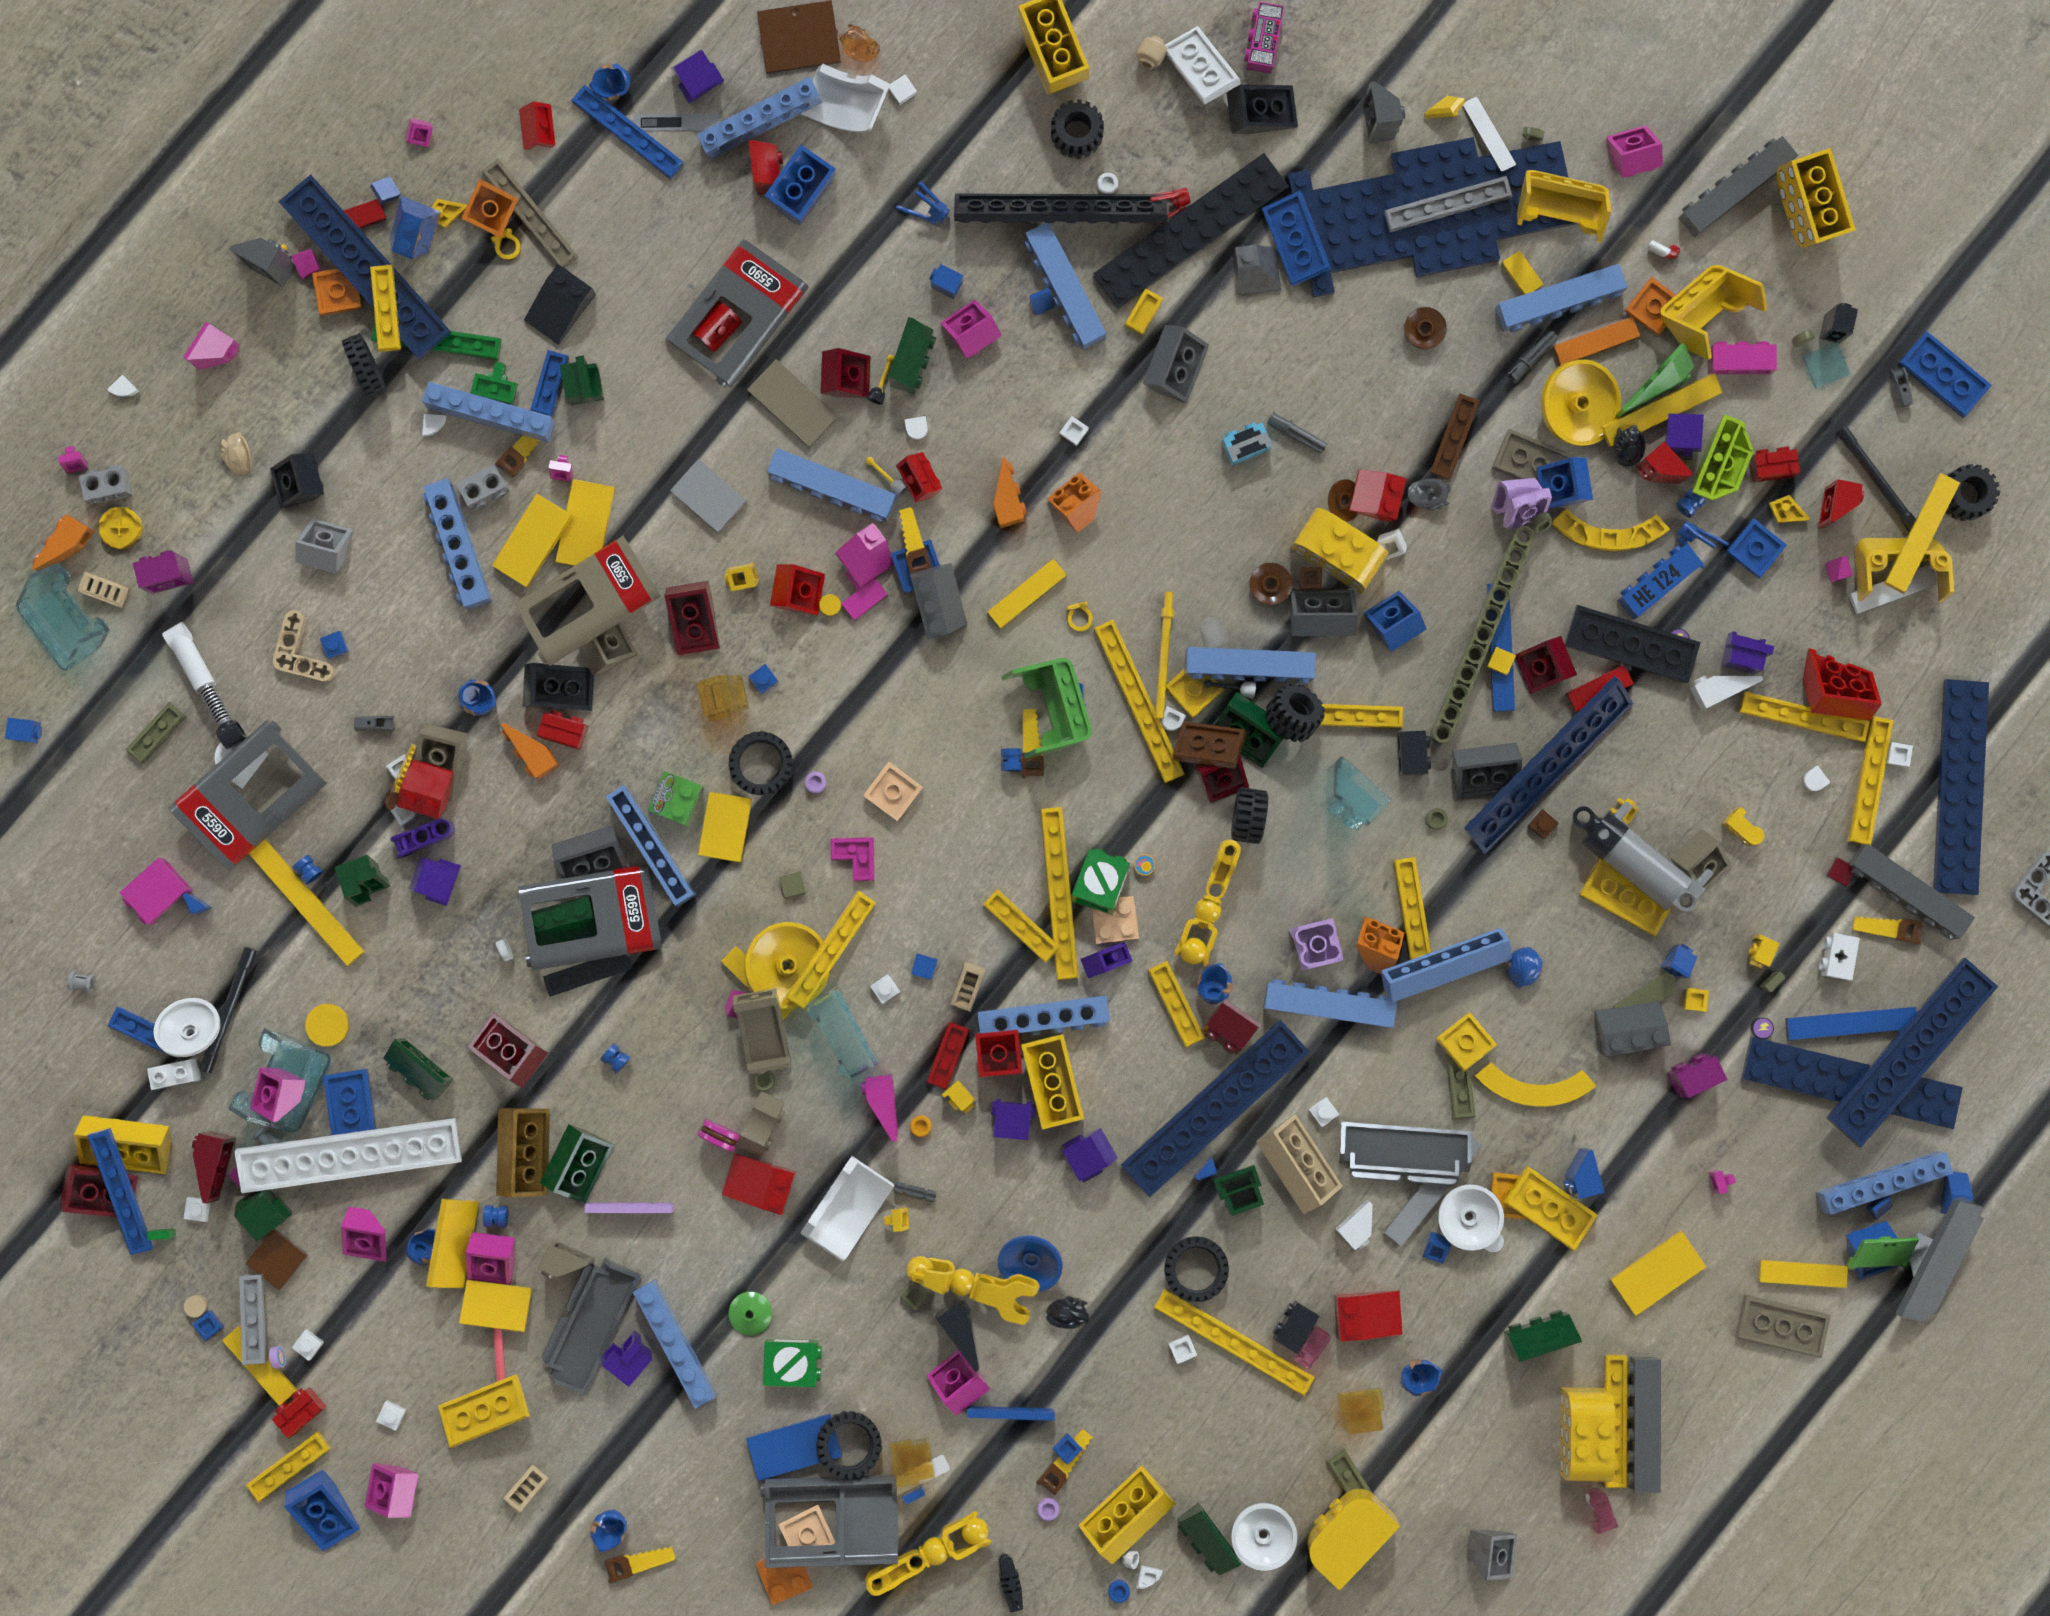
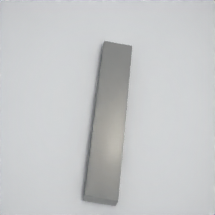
[1384,176,1512,232]
[1384,1137,1482,1246]

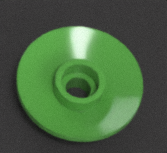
[729,1291,772,1335]

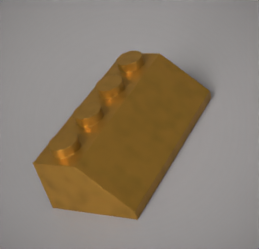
[496,1108,550,1197]

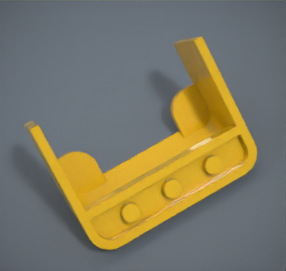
[1517,170,1611,243]
[1660,265,1767,360]
[1854,538,1954,602]

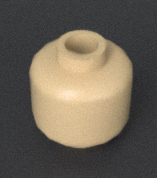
[1136,35,1167,69]

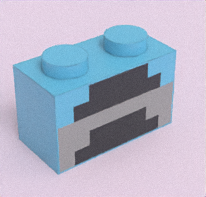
[1222,422,1272,466]

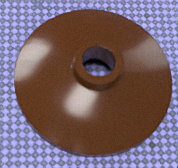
[1404,307,1447,349]
[1328,479,1358,522]
[1249,563,1292,605]

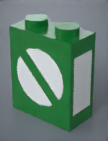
[1072,849,1130,915]
[763,1339,822,1387]

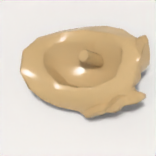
[220,432,252,475]

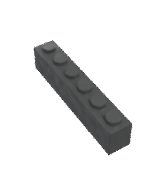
[1679,136,1798,238]
[1849,844,1975,940]
[1627,1357,1661,1493]

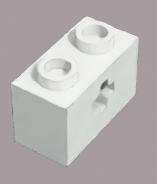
[1819,933,1860,981]
[147,1059,202,1090]

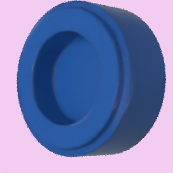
[1108,1579,1130,1603]

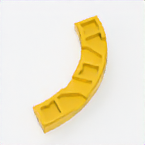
[1551,508,1670,552]
[1474,1062,1596,1107]

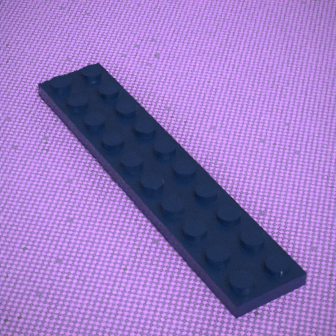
[278,174,452,360]
[1464,676,1634,854]
[1933,679,1989,895]
[1826,958,1998,1147]
[1120,1020,1310,1197]
[1741,1037,1963,1129]

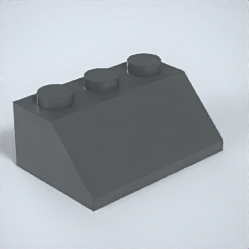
[1362,81,1405,144]
[229,238,296,287]
[1143,325,1209,403]
[910,563,967,639]
[1290,590,1358,637]
[1452,743,1522,799]
[551,825,628,889]
[1594,1001,1671,1056]

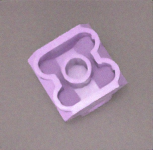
[1491,478,1552,530]
[1289,918,1344,970]

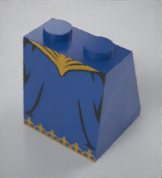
[390,196,441,259]

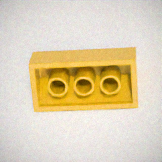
[1021,1034,1084,1130]
[74,1115,171,1174]
[1078,1465,1176,1564]

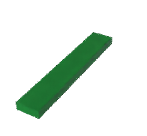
[371,320,502,360]

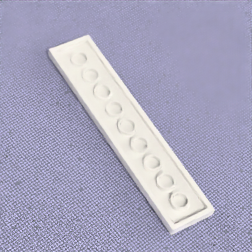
[234,1118,462,1193]

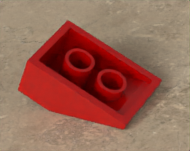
[722,1153,797,1215]
[1334,1290,1403,1342]

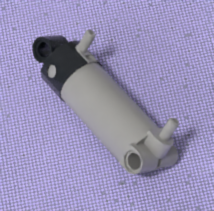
[1572,802,1713,912]

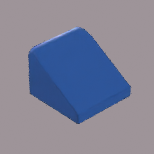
[1029,288,1054,315]
[183,893,212,915]
[1194,1157,1217,1181]
[1866,1196,1892,1220]
[1423,1232,1451,1264]

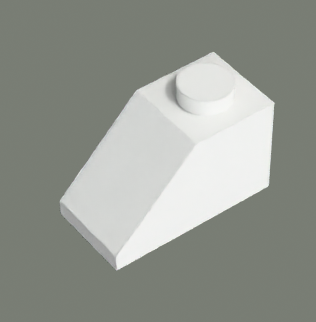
[1335,1200,1373,1250]

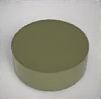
[1522,127,1545,141]
[1792,330,1815,348]
[1530,512,1553,533]
[1425,808,1448,830]
[753,1071,775,1092]

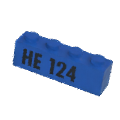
[1617,544,1704,620]

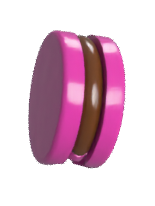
[697,1119,740,1152]

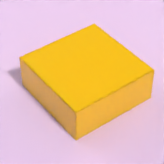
[1487,647,1516,676]
[1683,988,1709,1012]

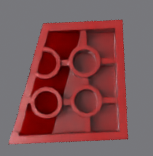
[1803,648,1882,721]

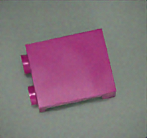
[119,857,193,925]

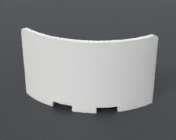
[801,64,890,133]
[801,1156,894,1261]

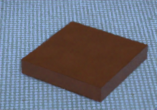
[245,1228,308,1290]

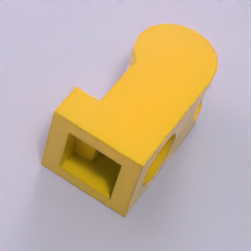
[1722,807,1765,846]

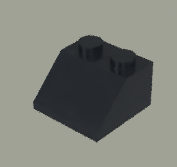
[270,453,324,509]

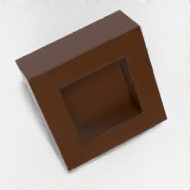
[1300,567,1322,590]
[1527,809,1559,840]

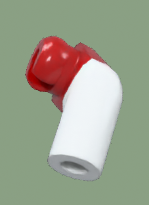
[1648,240,1680,260]

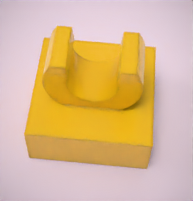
[1610,798,1639,825]
[884,1207,909,1232]

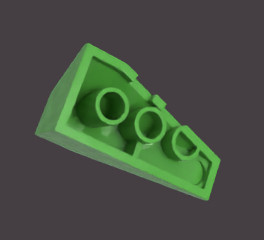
[1615,343,1694,418]

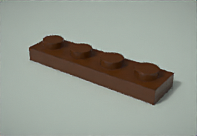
[1430,393,1480,481]

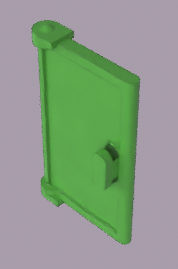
[1847,1236,1919,1269]

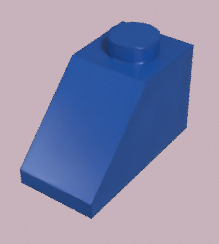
[1660,944,1697,979]
[1940,1172,1973,1215]

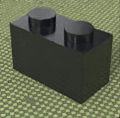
[1819,303,1858,344]
[1397,730,1431,776]
[1272,1300,1320,1354]

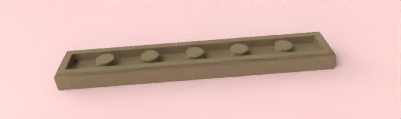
[482,159,578,268]

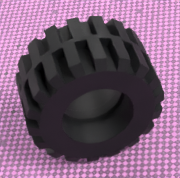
[1051,99,1104,159]
[1945,464,2000,521]
[1265,684,1325,742]
[1231,787,1269,844]

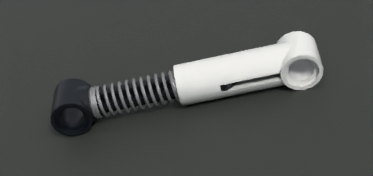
[162,622,247,749]

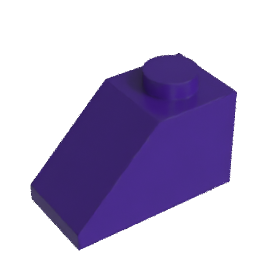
[1080,941,1133,979]

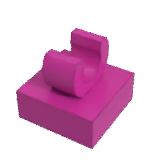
[58,446,88,474]
[548,455,573,482]
[1709,1170,1736,1194]

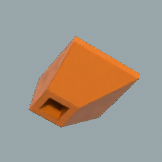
[1047,472,1101,533]
[1356,916,1405,974]

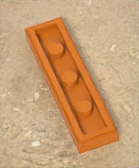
[1553,317,1640,366]

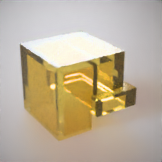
[696,675,749,722]
[1337,1387,1384,1435]
[889,1437,936,1487]

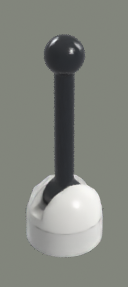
[1204,680,1256,699]

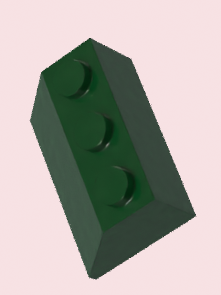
[888,317,936,394]
[1214,692,1283,768]
[531,896,597,946]
[383,1038,454,1100]
[540,1124,614,1203]
[1503,1310,1582,1362]
[1178,1502,1241,1576]

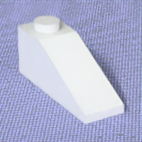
[1690,675,1763,710]

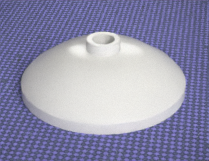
[154,998,220,1057]
[1438,1184,1504,1251]
[1231,1503,1297,1571]

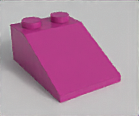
[861,1074,898,1142]

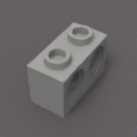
[456,464,510,510]
[79,465,133,505]

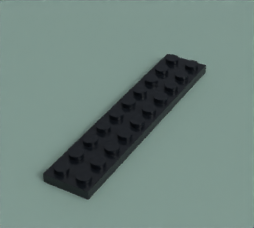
[1093,153,1289,309]
[954,193,1168,224]

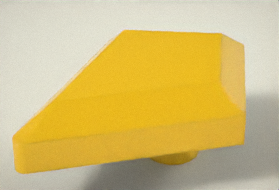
[1424,95,1466,119]
[431,199,467,228]
[1769,495,1810,523]

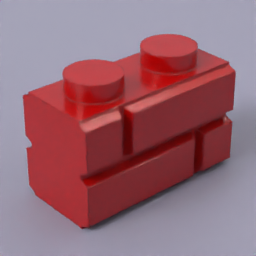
[1750,446,1800,483]
[896,452,943,503]
[537,710,588,750]
[272,1387,326,1439]

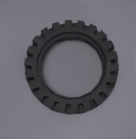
[342,333,387,399]
[728,731,793,795]
[1164,1236,1229,1302]
[816,1411,882,1479]

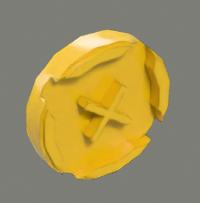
[99,507,143,550]
[305,1004,350,1047]

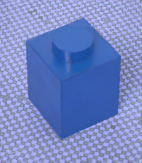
[929,264,964,299]
[5,718,42,744]

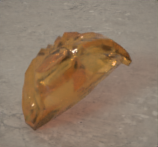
[839,24,880,62]

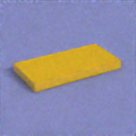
[555,479,616,566]
[492,493,573,588]
[1579,858,1672,937]
[1503,1166,1598,1251]
[426,1199,479,1288]
[1610,1230,1706,1316]
[438,1374,530,1448]

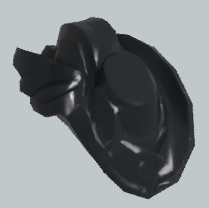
[1613,425,1646,466]
[1046,1296,1089,1329]

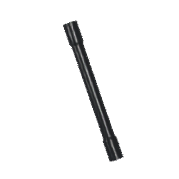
[1836,425,1916,532]
[199,947,257,1074]

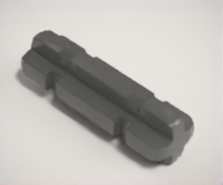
[894,1182,936,1203]

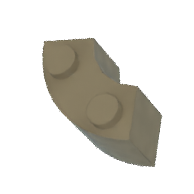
[737,1091,785,1157]

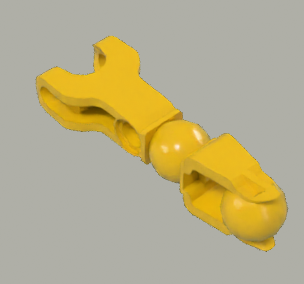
[1174,839,1241,967]
[906,1256,1040,1325]
[866,1511,992,1596]

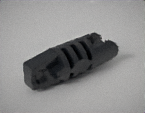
[998,1553,1023,1612]

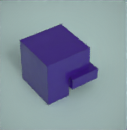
[671,49,724,104]
[1667,414,1704,460]
[1721,631,1774,674]
[409,856,461,906]
[991,1099,1035,1140]
[1062,1128,1118,1183]
[602,1330,652,1387]

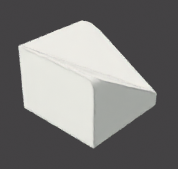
[1377,529,1407,560]

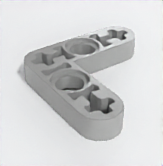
[2012,851,2050,929]

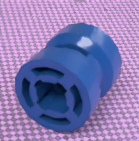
[1676,488,1706,518]
[1001,748,1022,771]
[292,855,323,885]
[600,1043,631,1074]
[483,1205,509,1228]

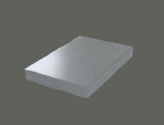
[670,459,747,533]

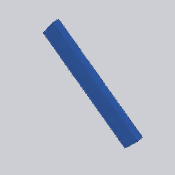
[571,84,684,180]
[1487,584,1515,712]
[1785,1007,1916,1040]
[87,1128,153,1255]

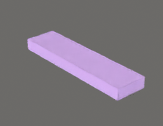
[585,1202,675,1213]

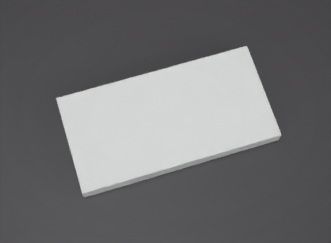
[1165,26,1241,105]

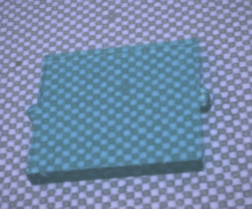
[1802,342,1851,388]

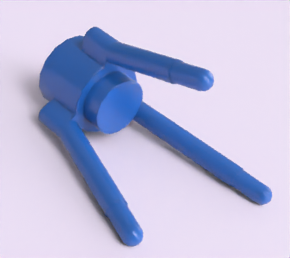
[896,182,950,225]
[1676,521,1729,569]

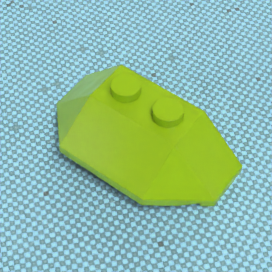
[1692,414,1754,501]

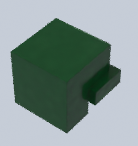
[560,355,604,406]
[335,855,390,907]
[1213,1165,1264,1216]
[234,1189,292,1242]

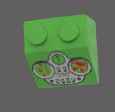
[647,771,704,827]

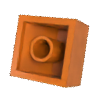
[461,179,519,238]

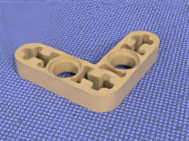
[273,610,336,682]

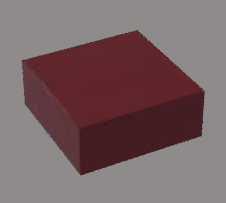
[1826,857,1853,887]

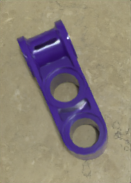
[390,819,455,859]

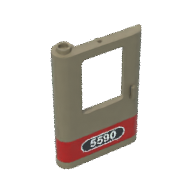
[514,535,661,666]

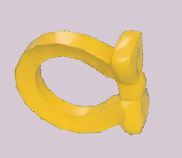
[491,228,521,260]
[1066,601,1093,631]

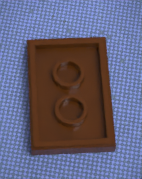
[1172,721,1246,769]

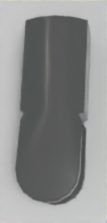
[1889,368,1914,408]
[354,716,394,731]

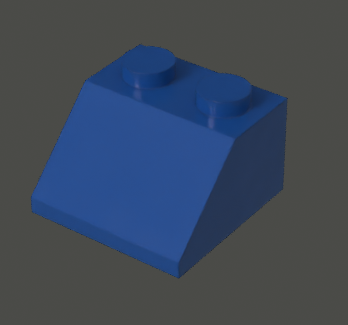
[1536,457,1593,509]
[1364,591,1427,652]
[1563,1147,1605,1199]
[1846,1221,1899,1280]

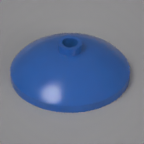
[998,1235,1063,1292]

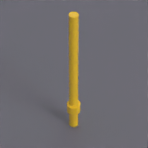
[1155,592,1174,719]

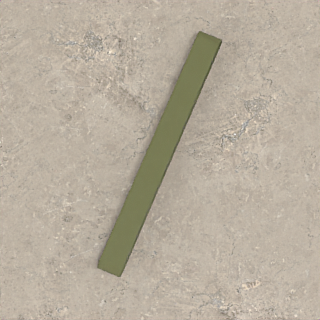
[1430,526,1534,744]

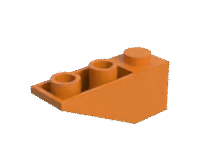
[994,457,1027,529]
[31,514,94,573]
[501,723,560,780]

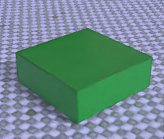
[147,1228,176,1240]

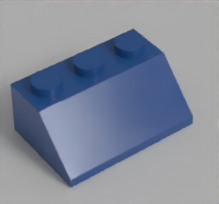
[764,144,836,226]

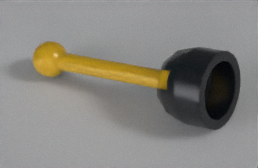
[867,354,895,405]

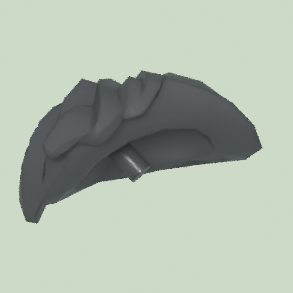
[1408,479,1451,511]

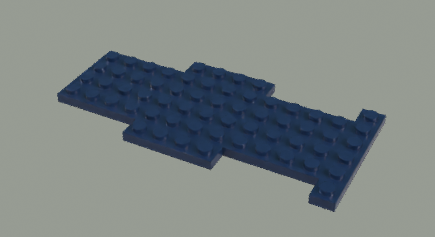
[1287,137,1577,298]

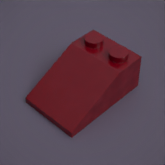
[664,580,720,655]
[468,1012,548,1088]
[192,1131,236,1204]
[60,1164,138,1217]

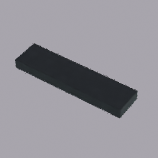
[543,954,632,997]

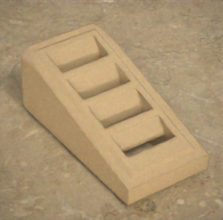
[78,572,130,608]
[950,962,985,1012]
[503,1464,549,1514]

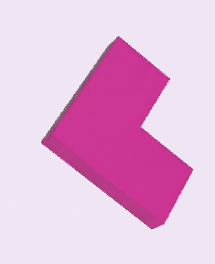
[841,572,888,621]
[830,837,875,881]

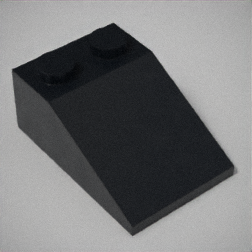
[1226,84,1298,134]
[524,264,596,345]
[522,663,594,711]
[936,1298,980,1372]

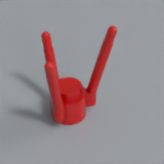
[1150,187,1191,225]

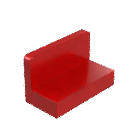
[519,101,556,150]
[693,301,742,353]

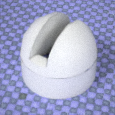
[1121,1550,1139,1569]

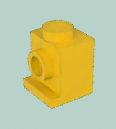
[724,562,759,591]
[1748,934,1780,969]
[942,1080,975,1114]

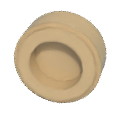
[184,1295,208,1318]

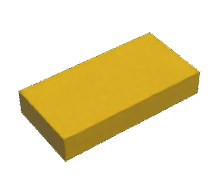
[1501,250,1544,295]
[1124,288,1164,336]

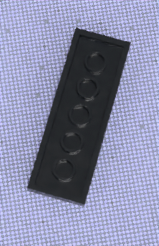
[1564,605,1701,684]

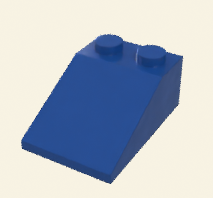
[284,1470,360,1552]

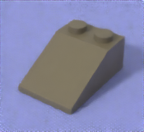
[415,723,469,801]

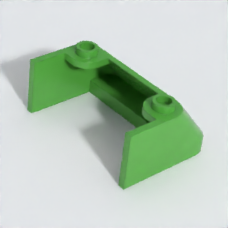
[1001,658,1092,759]

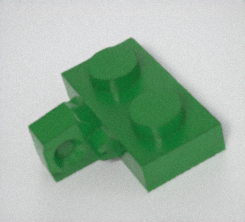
[470,362,518,405]

